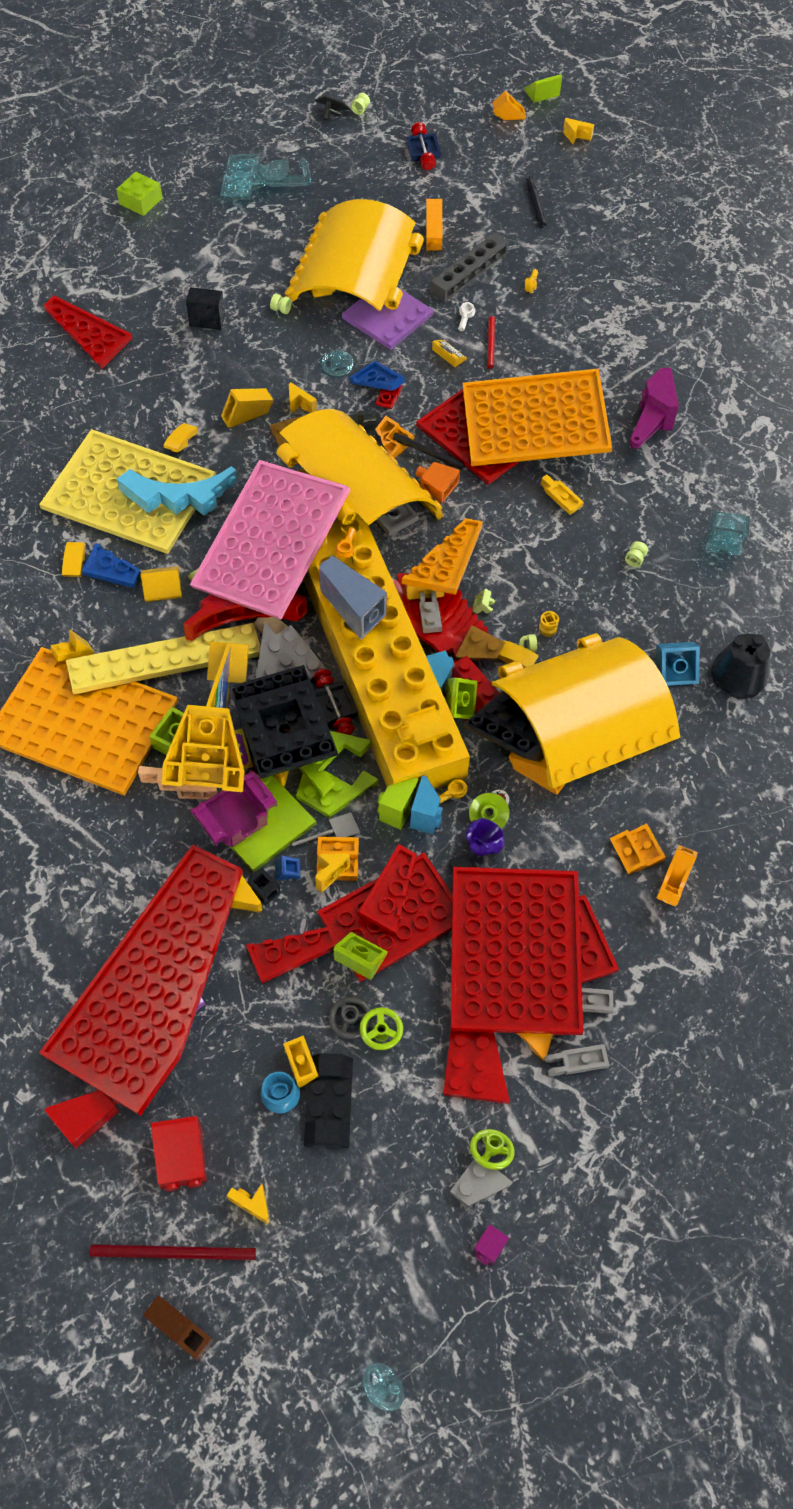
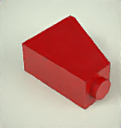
[44,1090,119,1149]

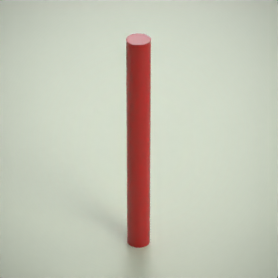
[487,316,495,369]

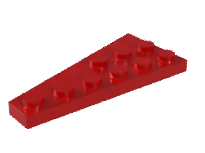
[44,295,133,369]
[443,1031,510,1104]

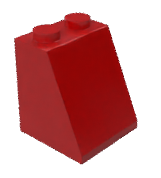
[151,1116,207,1191]

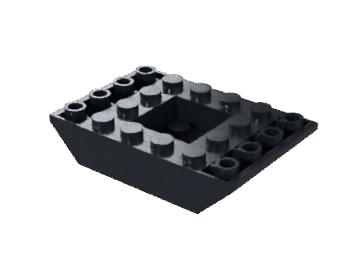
[463,661,545,762]
[229,665,339,779]

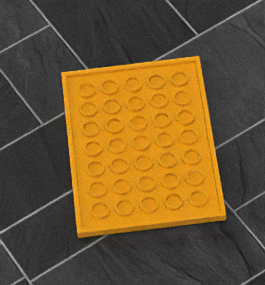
[463,369,612,466]

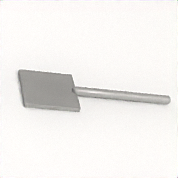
[292,812,360,846]

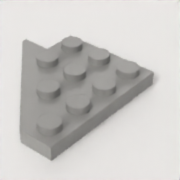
[256,623,326,681]

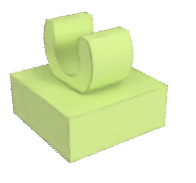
[472,589,495,614]

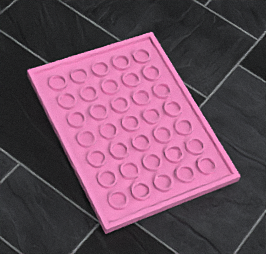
[190,460,351,619]

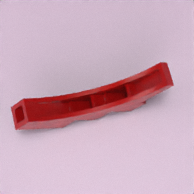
[183,594,308,641]

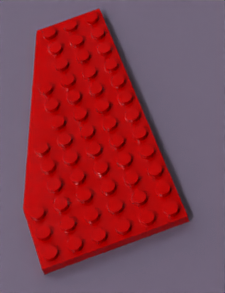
[39,844,243,1116]

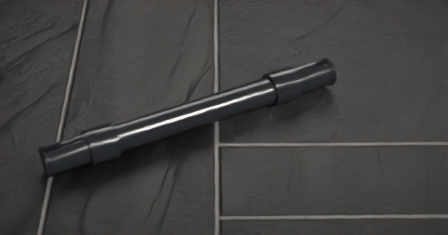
[526,176,546,228]
[393,433,464,470]

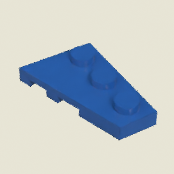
[82,543,141,588]

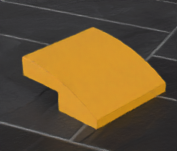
[610,823,666,874]
[316,837,359,881]

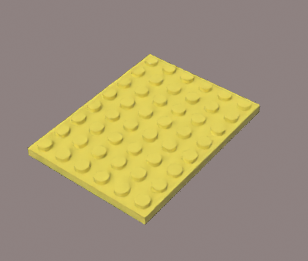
[39,429,216,554]

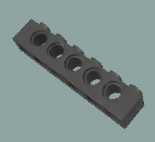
[430,233,509,303]

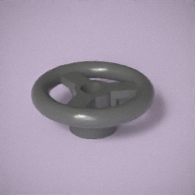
[329,997,372,1039]

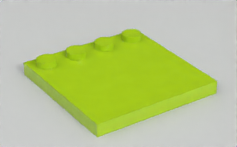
[229,774,316,872]

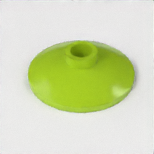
[469,793,510,829]

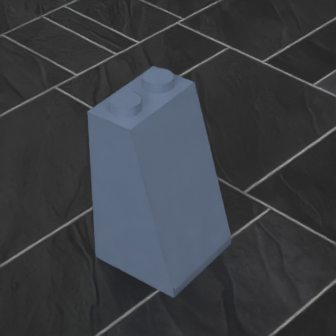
[319,556,387,640]

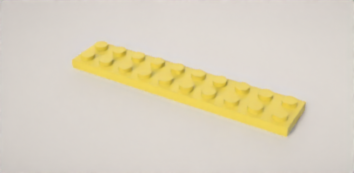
[66,623,261,694]

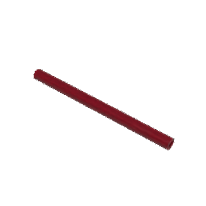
[90,1244,256,1260]

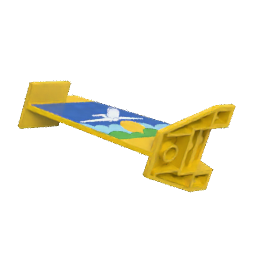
[161,641,249,792]

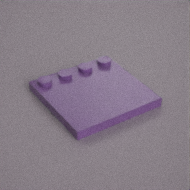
[342,287,434,350]

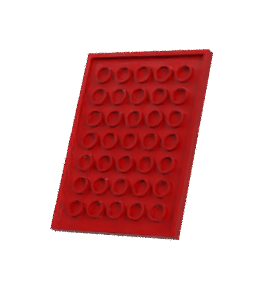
[451,867,584,1035]

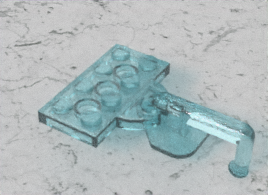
[220,154,311,201]

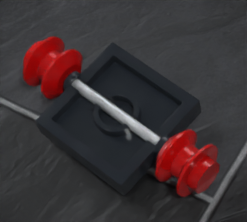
[313,669,358,735]

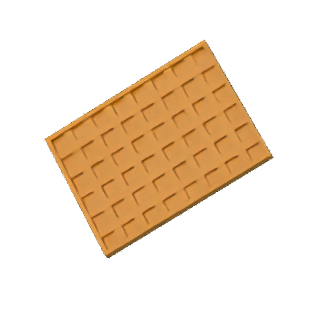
[0,647,179,796]

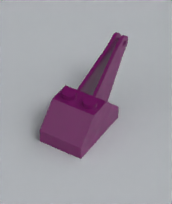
[629,368,679,449]

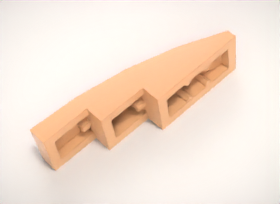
[138,766,218,800]

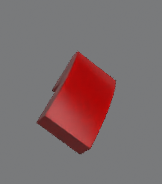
[376,385,402,409]

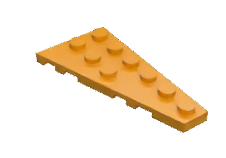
[402,518,483,595]

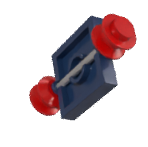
[406,122,441,170]

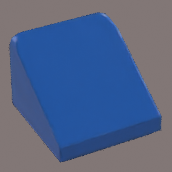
[275,856,301,880]

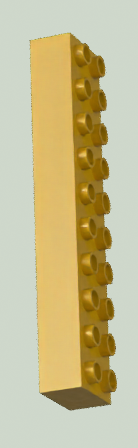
[297,469,470,789]

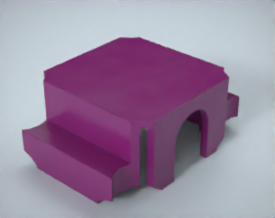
[190,770,277,847]

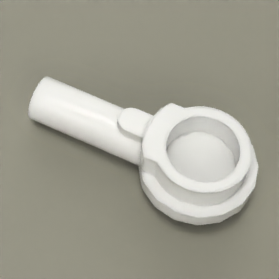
[458,302,475,331]

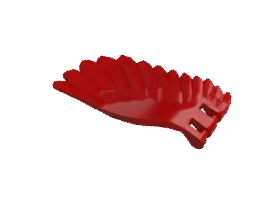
[392,573,491,663]

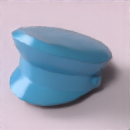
[260,1072,300,1114]

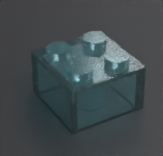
[705,511,750,556]

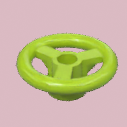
[360,1007,403,1050]
[470,1129,514,1170]

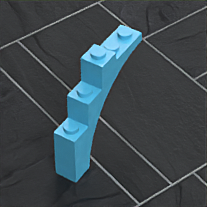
[117,466,238,516]

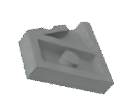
[450,1160,513,1207]

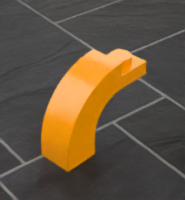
[656,845,698,907]

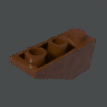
[143,1295,214,1362]

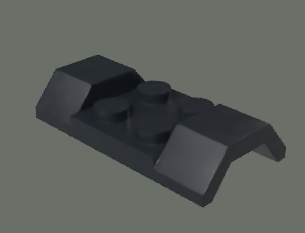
[304,1053,353,1148]

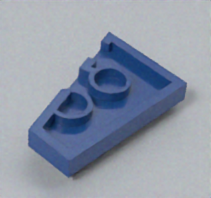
[349,361,405,391]

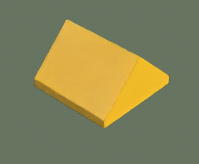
[141,566,182,602]

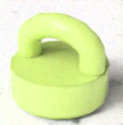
[519,634,537,653]

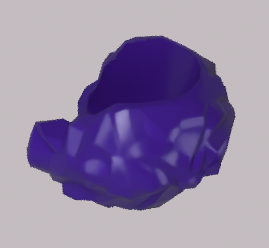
[465,818,505,856]

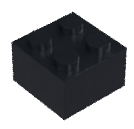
[186,287,225,330]

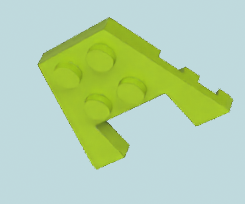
[299,731,371,797]
[296,770,378,818]

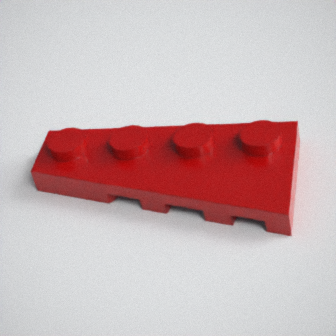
[358,844,417,935]

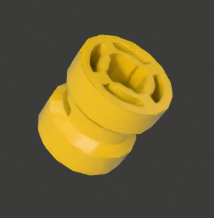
[539,611,559,637]

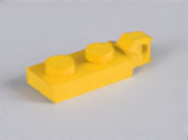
[541,475,584,515]

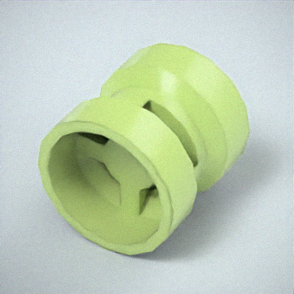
[351,93,370,115]
[270,293,292,314]
[625,541,648,567]

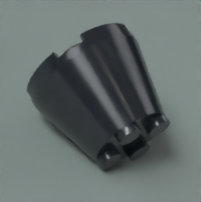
[712,634,770,699]

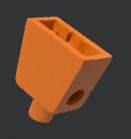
[415,462,460,504]

